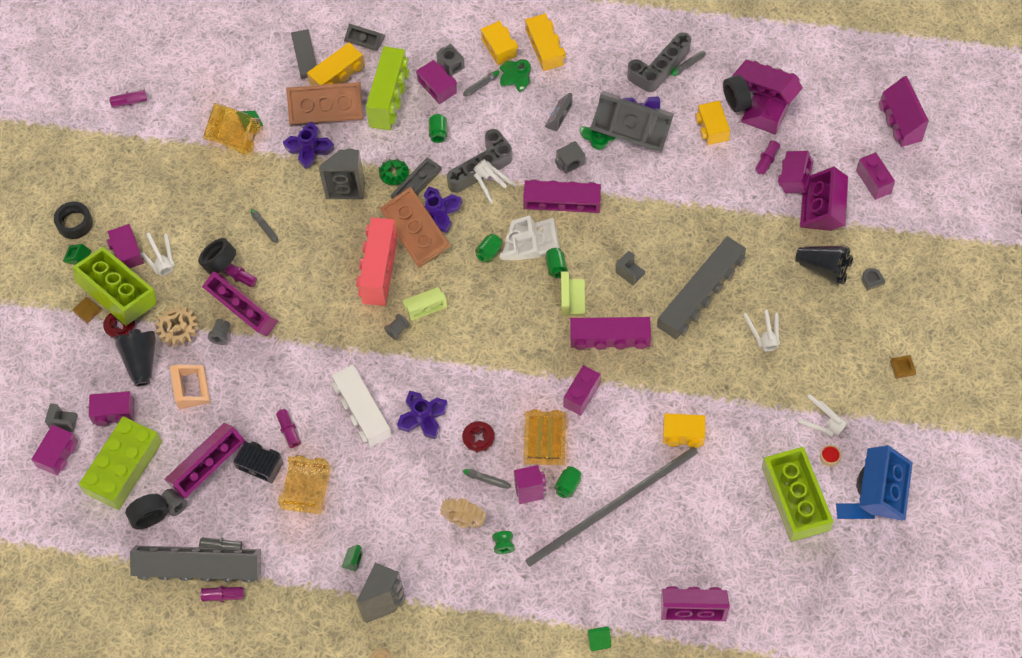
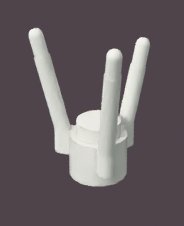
[473,159,516,203]
[141,233,175,276]
[743,310,780,352]
[798,395,848,437]

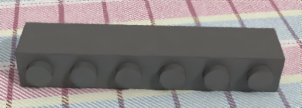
[657,236,746,340]
[130,545,261,583]

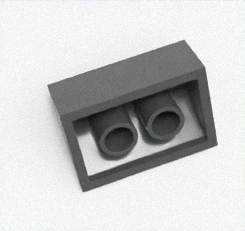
[319,148,365,199]
[356,562,406,623]

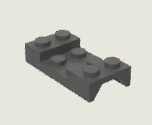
[590,91,674,152]

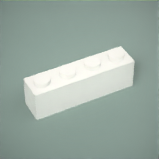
[331,365,392,447]

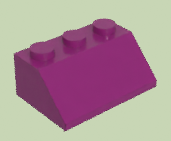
[879,76,929,147]
[741,93,790,135]
[800,166,848,231]
[661,586,730,621]

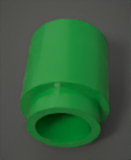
[428,114,447,143]
[475,234,502,262]
[545,248,568,278]
[554,466,582,498]

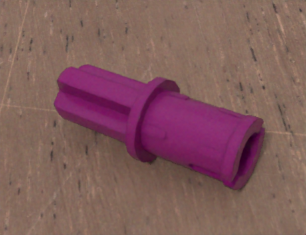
[109,89,148,107]
[755,140,780,175]
[221,263,257,287]
[276,409,301,448]
[200,585,244,602]

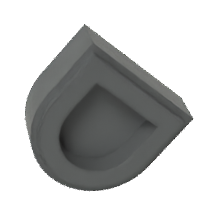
[861,268,886,291]

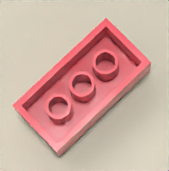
[356,217,398,306]

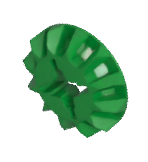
[379,158,409,185]

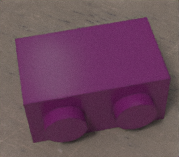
[416,59,457,105]
[778,150,814,193]
[856,152,895,200]
[106,224,144,269]
[563,365,601,416]
[88,391,134,426]
[31,425,78,476]
[514,465,547,505]

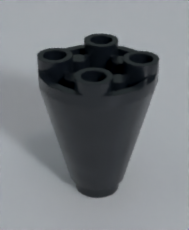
[795,245,853,285]
[114,329,156,387]

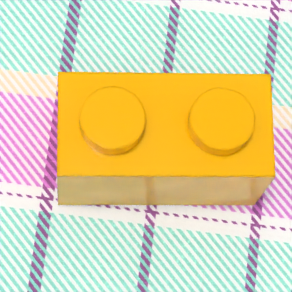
[480,21,518,65]
[695,100,730,145]
[663,413,706,448]

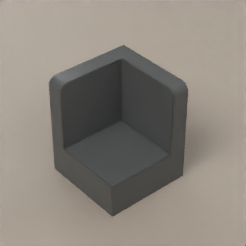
[615,251,645,286]
[45,403,78,432]

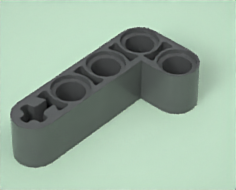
[627,32,691,92]
[447,129,512,193]

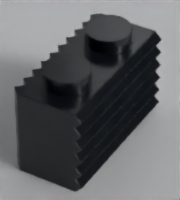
[233,441,283,484]

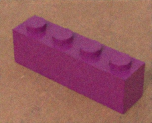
[732,59,803,104]
[523,179,601,213]
[202,271,279,336]
[570,317,651,350]
[164,423,245,498]

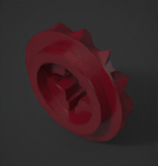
[103,313,136,338]
[462,421,495,453]

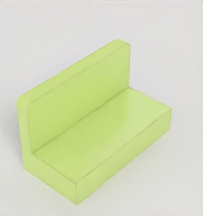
[561,272,585,315]
[403,287,447,321]

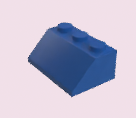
[859,445,913,521]

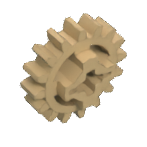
[155,305,199,347]
[440,498,486,529]

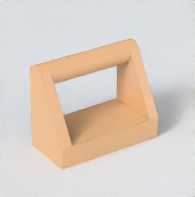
[170,365,210,410]

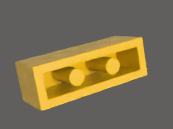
[525,13,566,71]
[307,42,365,86]

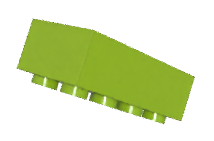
[366,46,410,131]
[72,247,156,326]
[78,417,162,510]
[762,446,834,542]

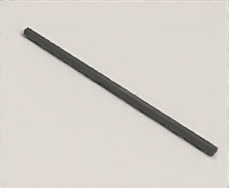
[525,447,698,567]

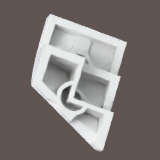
[500,215,560,260]

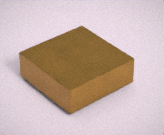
[72,297,101,324]
[890,355,916,379]

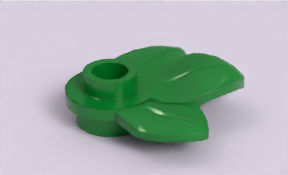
[499,59,531,92]
[580,126,616,150]

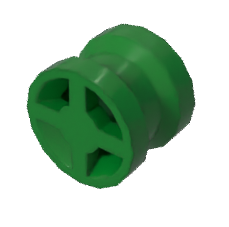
[492,531,515,554]

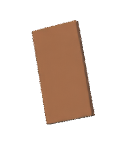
[286,82,364,125]
[379,187,451,268]

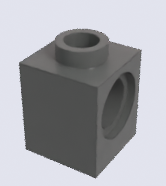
[436,44,465,76]
[555,141,585,174]

